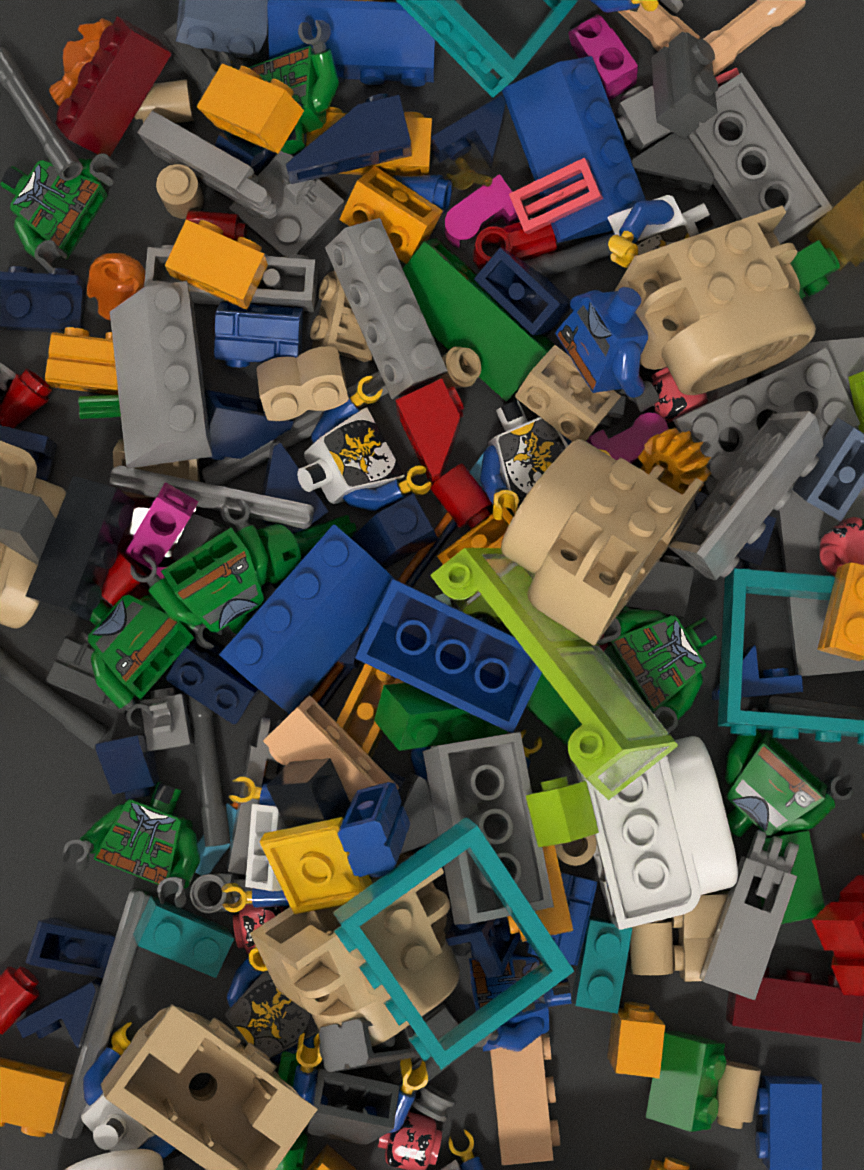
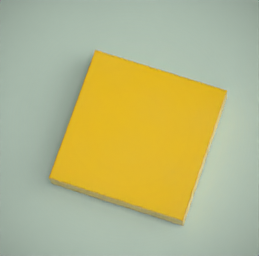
[259,817,373,914]

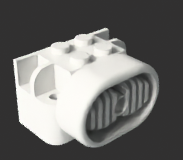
[569,736,738,930]

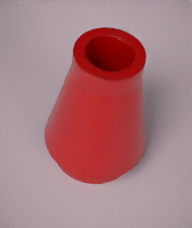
[0,368,52,429]

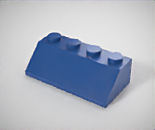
[267,0,435,87]
[502,56,646,243]
[219,524,395,714]
[355,577,542,733]

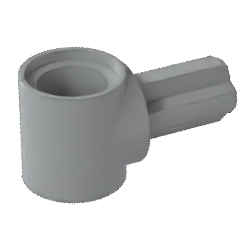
[190,873,253,913]

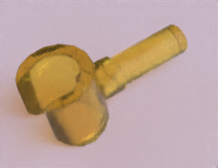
[446,157,493,190]

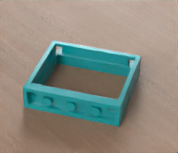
[396,0,578,98]
[718,568,864,745]
[332,817,574,1070]

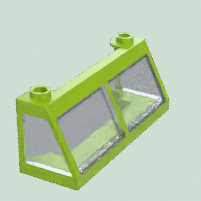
[430,548,678,801]

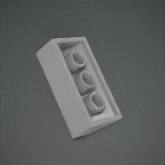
[110,281,212,469]
[423,732,554,925]

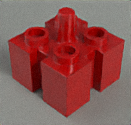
[812,875,864,996]

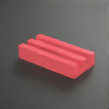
[509,158,604,234]

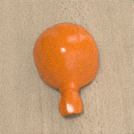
[49,18,113,107]
[87,253,146,321]

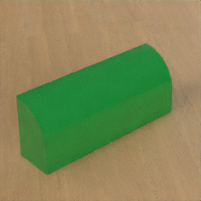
[403,238,555,402]

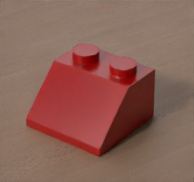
[396,378,464,486]

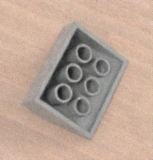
[668,411,823,580]

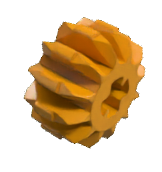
[638,428,712,495]

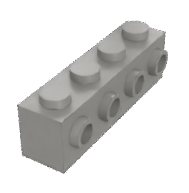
[325,218,448,399]
[144,245,318,312]

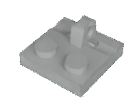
[229,151,345,257]

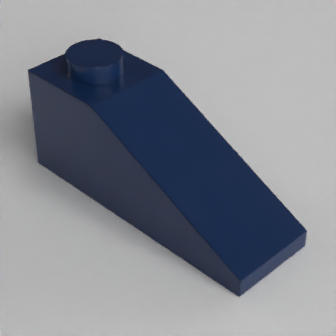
[286,94,412,184]

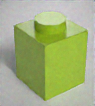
[525,776,599,848]

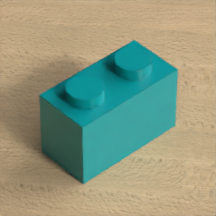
[133,896,234,978]
[571,916,632,1014]

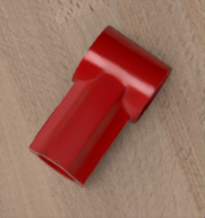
[472,217,557,270]
[102,550,150,606]

